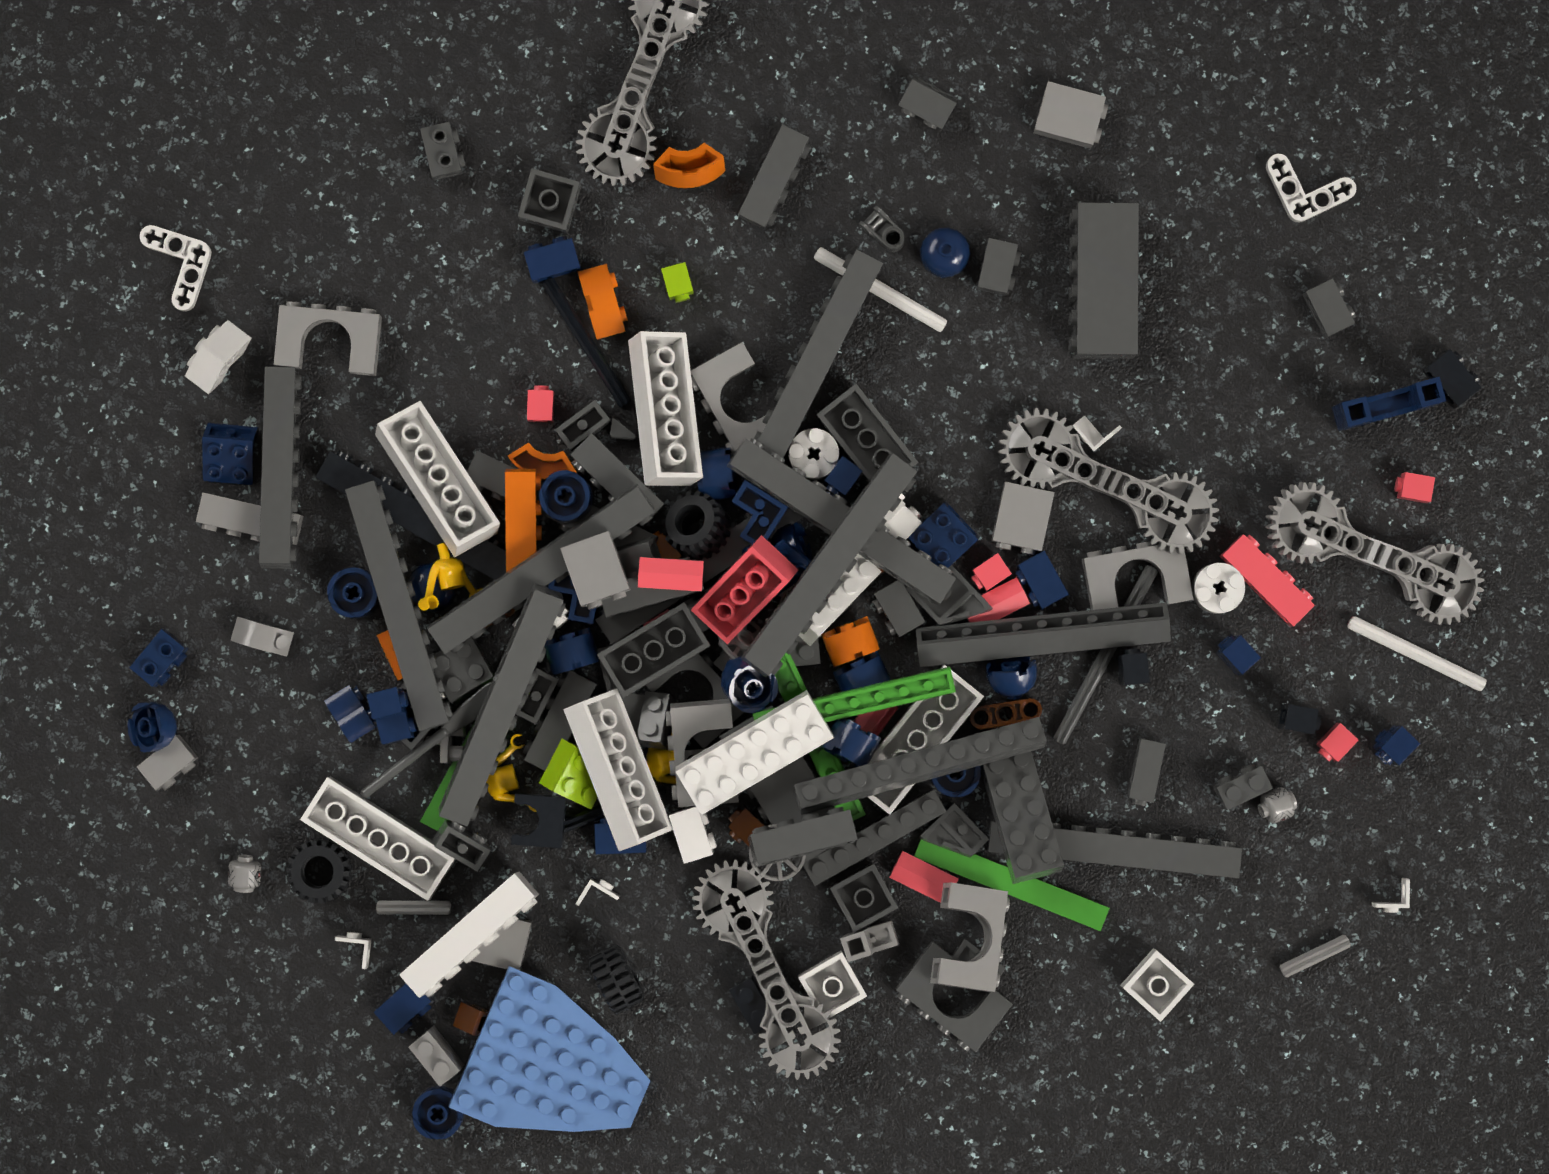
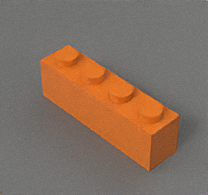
[505,469,542,572]

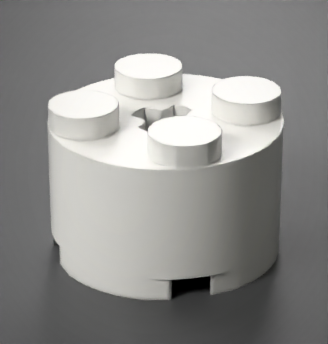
[789,428,839,480]
[1191,563,1245,614]

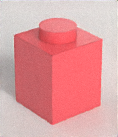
[527,385,554,422]
[1394,472,1435,503]
[971,553,1012,591]
[1316,723,1358,762]

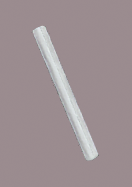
[814,247,947,332]
[1348,616,1487,691]

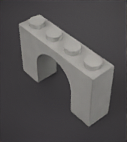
[274,301,382,376]
[691,342,766,457]
[1082,538,1194,610]
[665,699,739,807]
[930,882,1010,992]

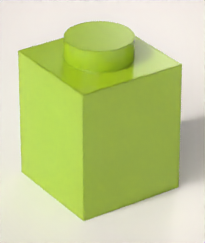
[661,262,694,303]

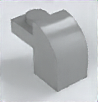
[230,617,294,657]
[840,920,900,962]

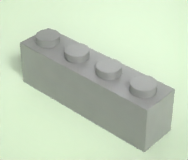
[196,492,304,545]

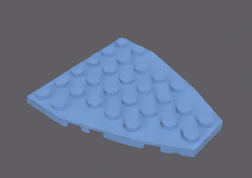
[448,966,650,1132]

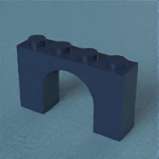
[1332,377,1446,432]

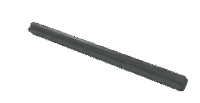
[1053,565,1158,745]

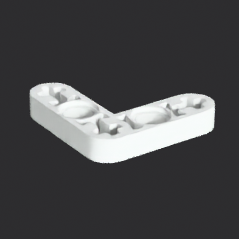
[1266,154,1356,222]
[140,225,211,312]

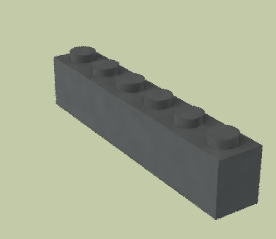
[803,789,947,886]

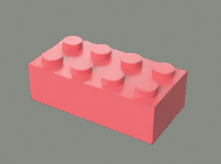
[691,535,799,645]

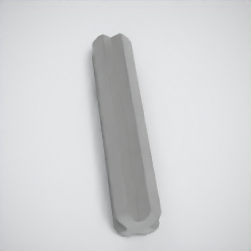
[376,901,451,915]
[1280,935,1351,977]

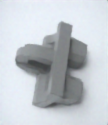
[425,725,466,764]

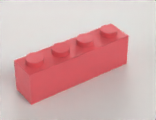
[1219,534,1315,627]

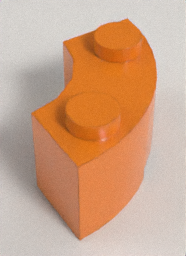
[653,143,725,188]
[578,264,628,339]
[508,443,578,481]

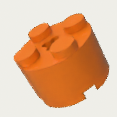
[821,616,880,666]

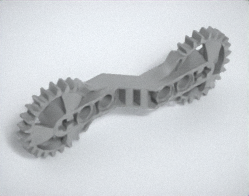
[576,0,710,186]
[998,408,1219,554]
[1265,482,1484,625]
[692,860,841,1080]

